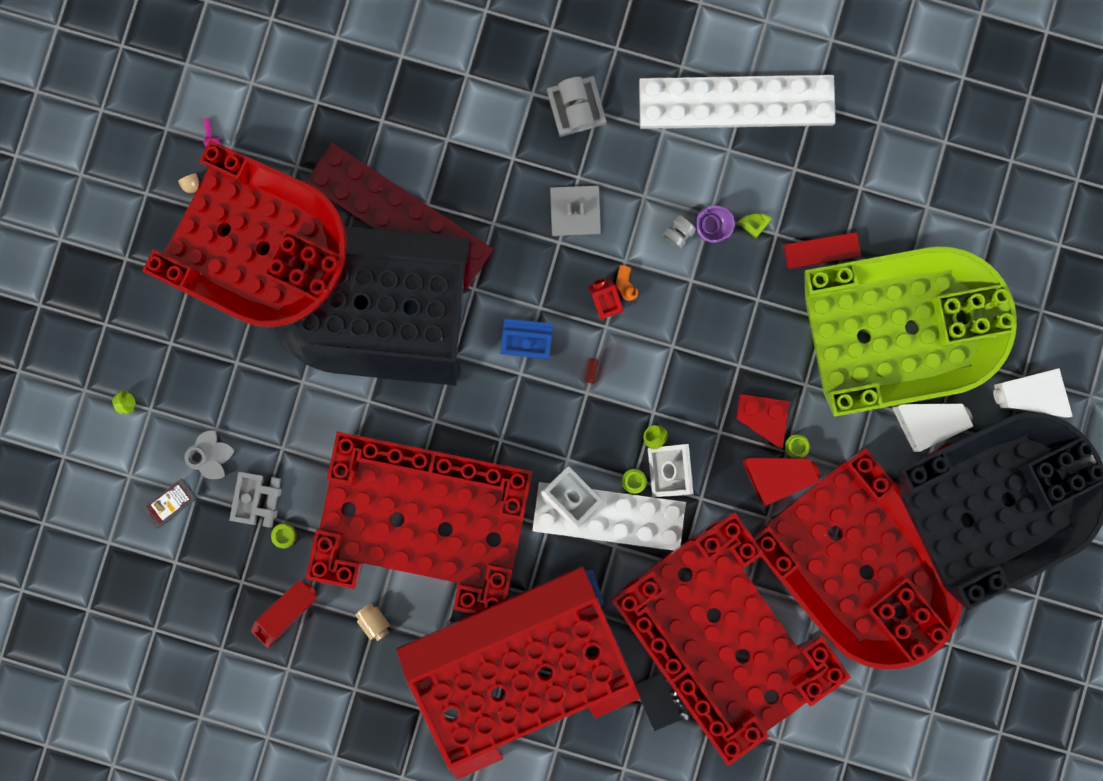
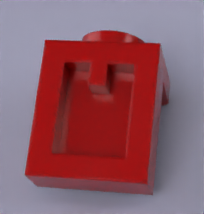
[588,278,623,320]

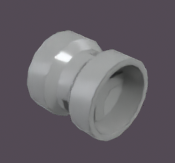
[662,215,697,250]

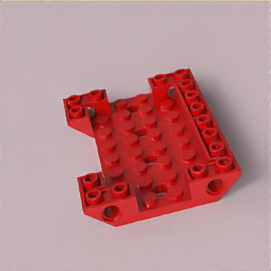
[305,431,533,614]
[611,512,851,766]
[396,566,640,779]

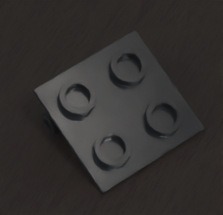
[635,673,693,731]

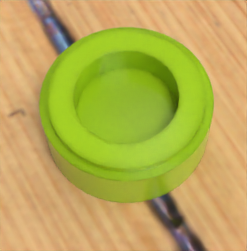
[271,523,297,548]

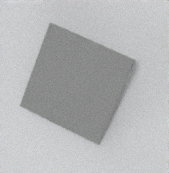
[550,186,601,236]

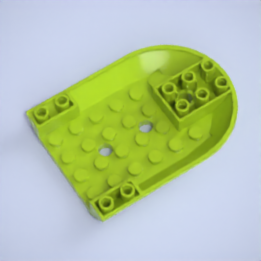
[805,247,1017,417]

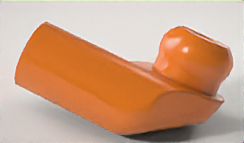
[615,265,639,301]

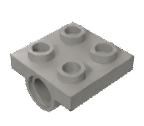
[547,76,606,137]

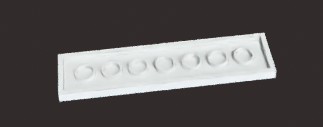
[639,75,835,129]

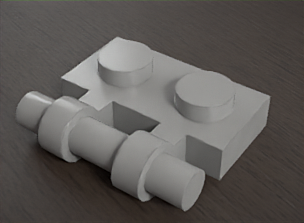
[229,472,282,528]

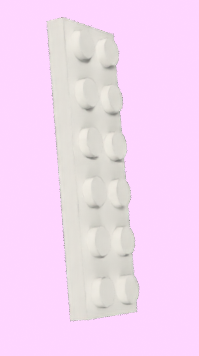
[532,482,686,550]

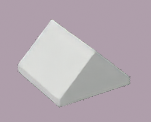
[648,444,693,497]
[541,466,603,530]

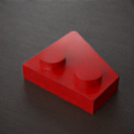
[736,394,789,449]

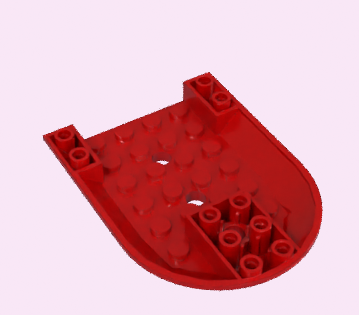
[142,140,346,327]
[753,448,962,670]

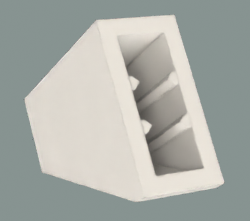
[993,369,1073,418]
[892,404,973,452]

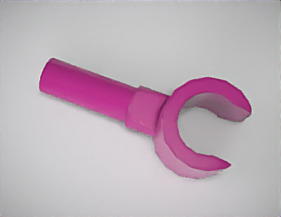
[204,118,221,147]

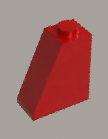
[742,458,821,506]
[251,580,317,649]

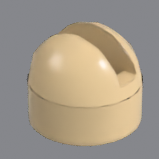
[178,173,200,193]

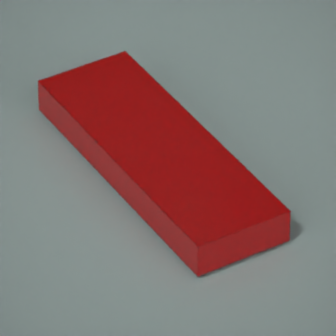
[783,232,861,270]

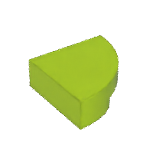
[738,213,773,238]

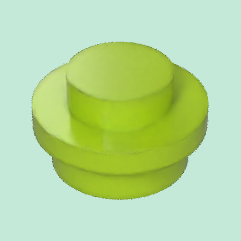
[112,390,135,414]
[643,425,668,450]
[785,434,810,459]
[622,469,647,494]

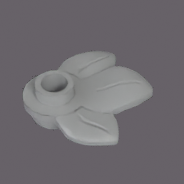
[184,431,234,479]

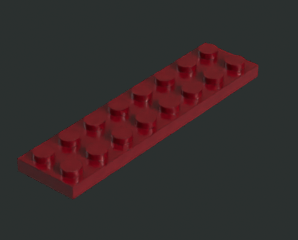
[305,143,494,290]

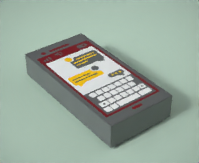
[142,479,197,529]

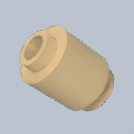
[355,603,391,642]

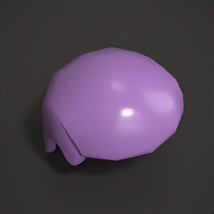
[695,205,735,243]

